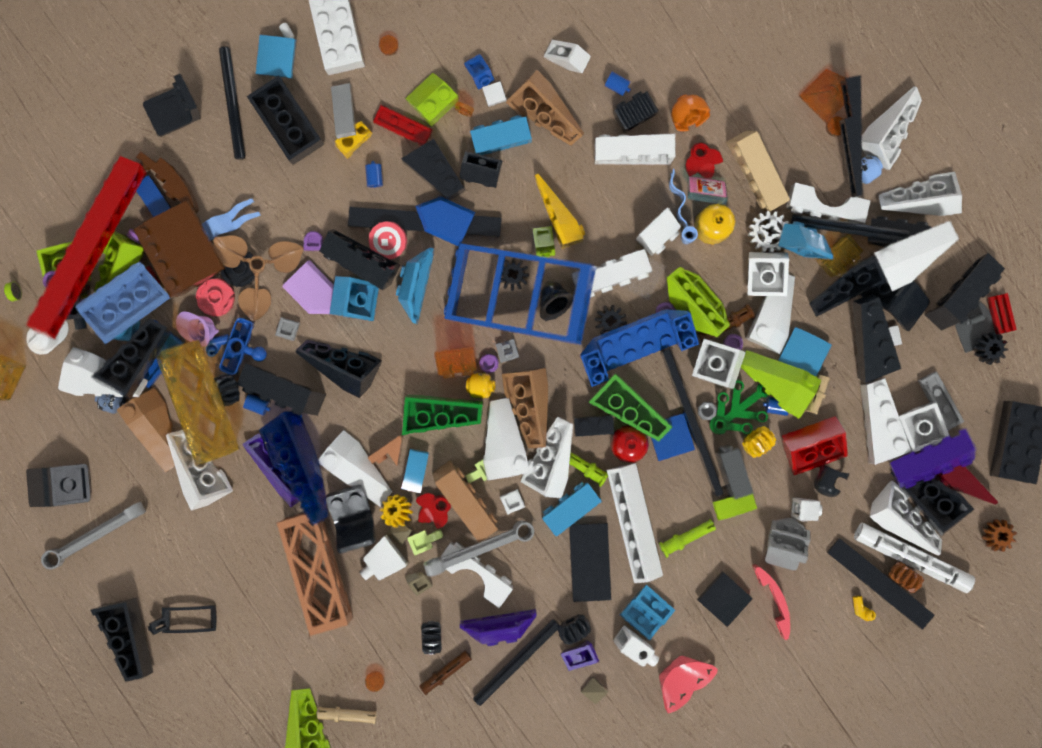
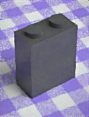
[714,445,754,499]

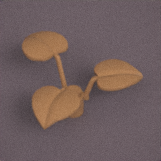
[214,235,304,321]

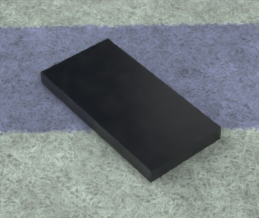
[569,523,612,602]

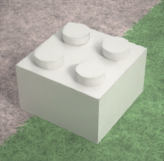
[692,339,746,389]

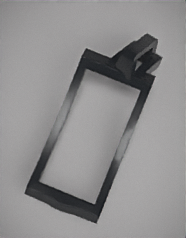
[147,605,217,635]

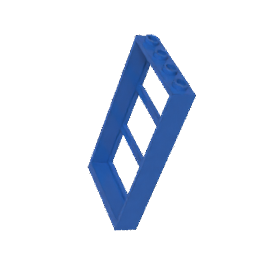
[444,243,596,345]

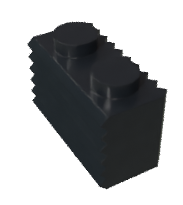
[613,91,659,133]
[459,151,503,188]
[573,415,614,437]

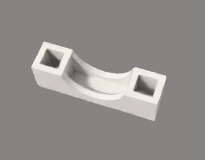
[786,183,870,224]
[440,541,513,608]

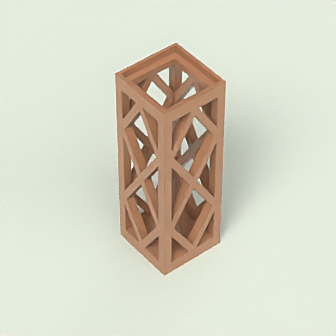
[277,508,353,636]

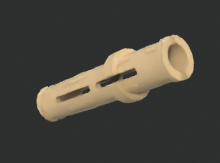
[317,706,377,724]

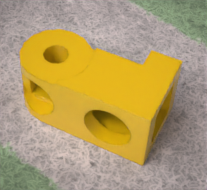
[335,121,372,159]

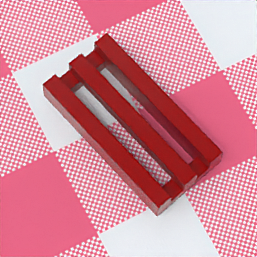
[987,293,1017,335]

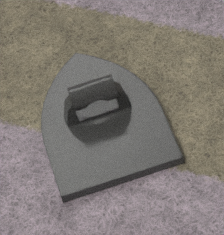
[955,301,995,353]

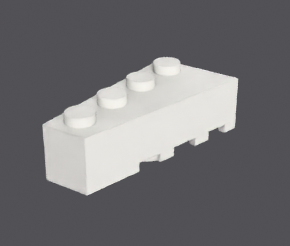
[594,134,675,165]
[571,249,652,297]
[860,379,912,465]

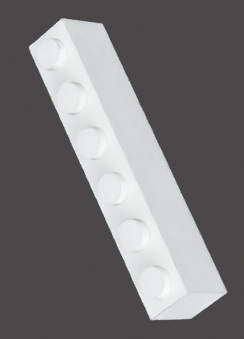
[607,463,663,583]

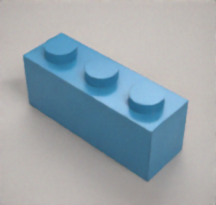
[470,115,532,155]
[542,482,602,537]

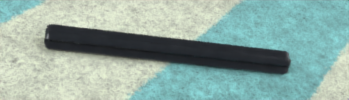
[219,46,245,160]
[791,215,909,241]
[473,619,559,706]

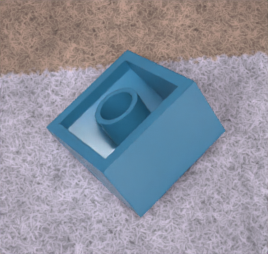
[778,221,833,259]
[329,276,379,321]

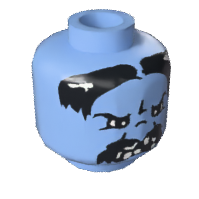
[862,155,883,184]

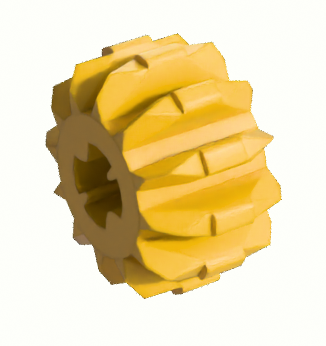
[742,426,777,458]
[379,494,413,528]

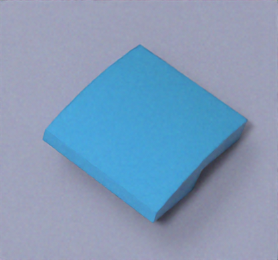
[256,35,296,79]
[778,327,832,377]
[620,585,675,640]

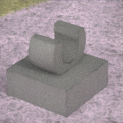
[496,339,519,363]

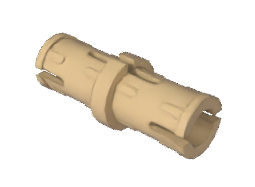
[806,375,830,415]

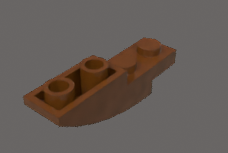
[136,151,199,213]

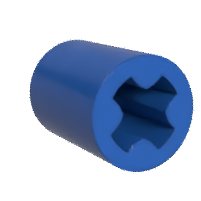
[605,71,631,96]
[365,161,383,188]
[243,394,271,416]
[763,397,789,416]

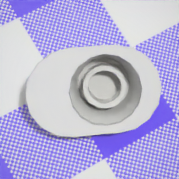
[26,320,69,355]

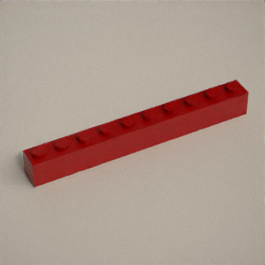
[26,156,147,340]

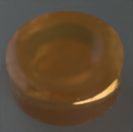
[379,35,399,56]
[454,102,474,117]
[826,116,843,137]
[365,671,385,692]

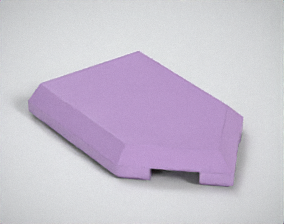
[282,260,334,314]

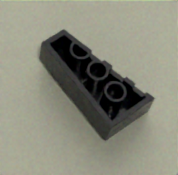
[853,294,902,383]
[237,363,326,416]
[90,598,153,682]

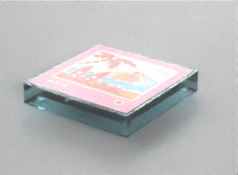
[687,176,728,205]

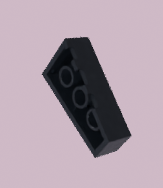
[319,229,401,290]
[925,253,1005,331]
[91,319,171,400]

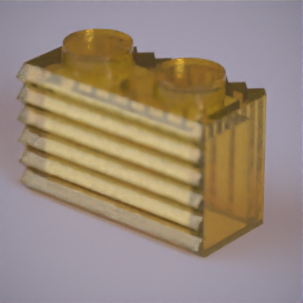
[816,234,863,278]

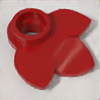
[686,142,723,179]
[416,493,451,529]

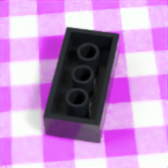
[246,75,325,165]
[990,401,1042,485]

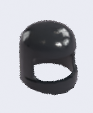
[814,465,850,497]

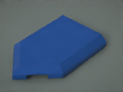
[416,196,476,247]

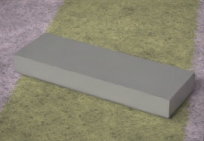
[331,83,356,139]
[918,371,964,431]

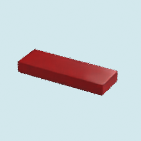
[373,105,433,146]

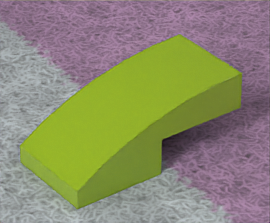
[712,494,757,520]

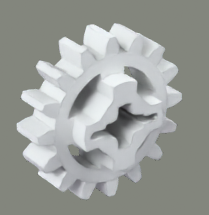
[748,211,789,253]

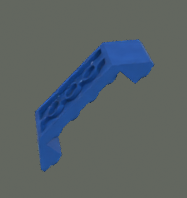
[580,309,699,387]

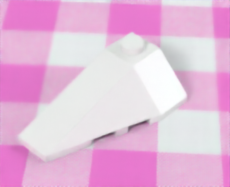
[862,87,922,170]
[879,172,962,216]
[483,398,530,480]
[166,430,233,511]
[317,430,393,507]

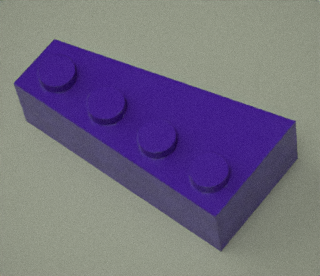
[890,428,976,488]

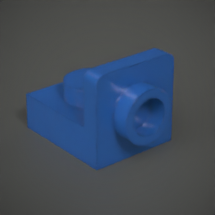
[464,54,494,89]

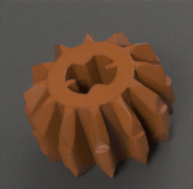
[982,519,1017,552]
[889,562,924,593]

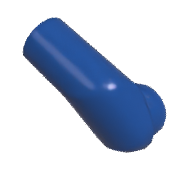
[206,334,230,357]

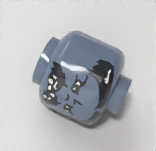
[95,394,126,414]

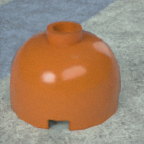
[671,95,710,132]

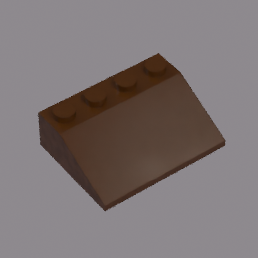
[134,200,225,298]

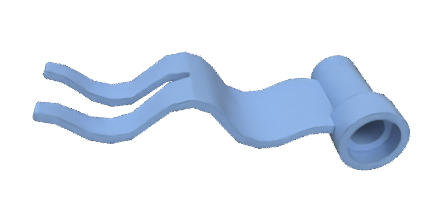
[669,169,698,244]
[202,199,261,241]

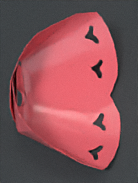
[659,656,718,714]

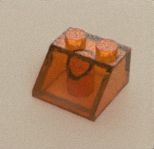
[434,347,478,379]

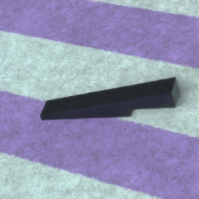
[839,75,862,198]
[827,538,935,630]

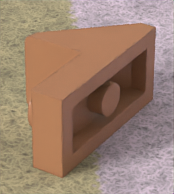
[368,435,403,465]

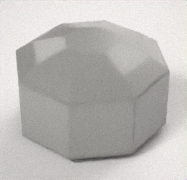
[698,402,716,420]

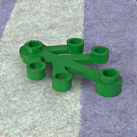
[709,381,771,435]

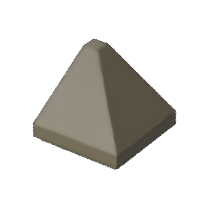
[386,524,413,545]
[405,572,433,596]
[581,677,608,704]

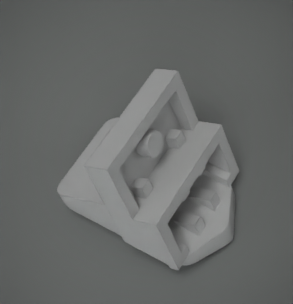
[765,517,810,570]

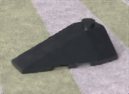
[809,254,887,317]
[296,340,382,398]
[890,472,974,536]

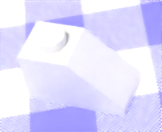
[543,40,591,73]
[791,497,822,521]

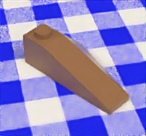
[506,70,584,146]
[502,368,548,448]
[117,388,175,473]

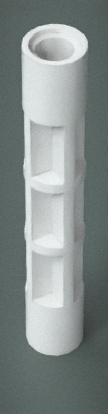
[854,523,975,593]

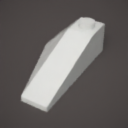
[875,221,959,291]
[745,274,795,354]
[58,347,148,397]
[521,417,573,498]
[870,481,942,555]

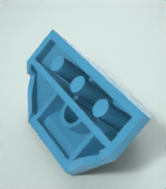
[396,248,435,324]

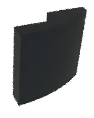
[697,571,753,627]

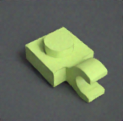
[465,459,487,483]
[407,529,444,555]

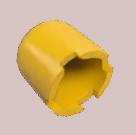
[694,204,736,245]

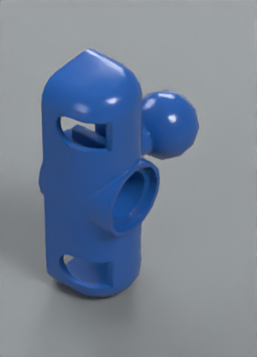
[219,318,267,375]

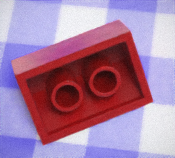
[782,416,848,476]

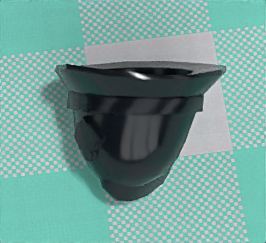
[540,280,573,321]

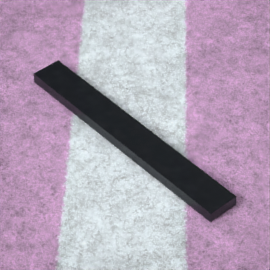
[348,207,502,237]
[660,350,723,497]

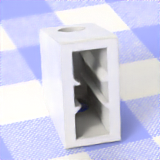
[359,535,408,580]
[613,625,659,667]

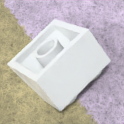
[636,208,681,256]
[748,252,789,296]
[899,402,949,452]

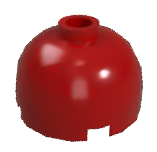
[610,425,649,463]

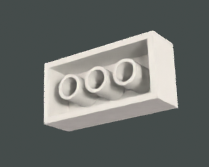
[309,0,365,75]

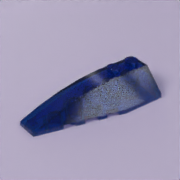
[259,411,328,525]

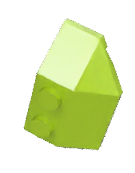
[667,267,730,337]

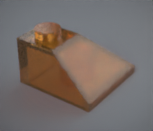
[799,69,845,123]

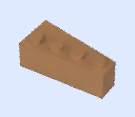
[432,460,498,542]

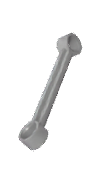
[41,502,146,570]
[423,520,534,576]

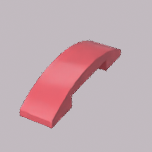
[752,564,790,640]

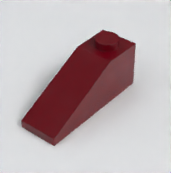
[936,465,998,505]

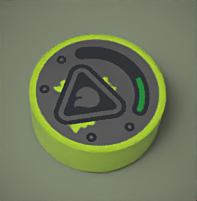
[4,281,22,302]

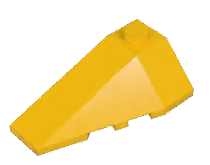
[535,174,585,249]

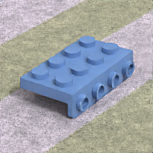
[76,262,170,344]

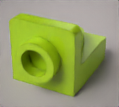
[533,226,555,258]

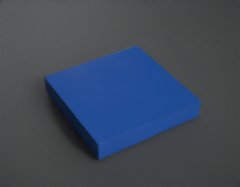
[651,413,695,461]

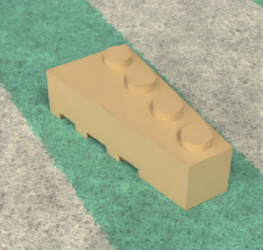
[726,131,790,211]

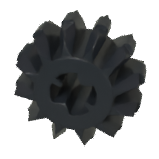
[500,258,529,291]
[594,305,627,335]
[973,332,1009,365]
[212,373,240,407]
[558,614,591,645]
[421,621,442,655]

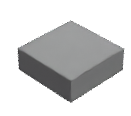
[275,317,300,341]

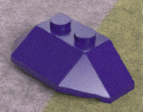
[460,609,537,646]

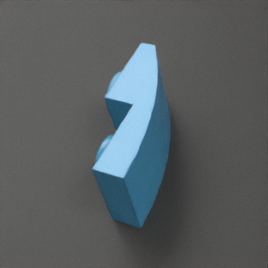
[402,449,429,492]

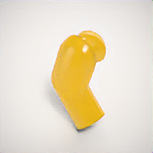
[853,596,876,621]

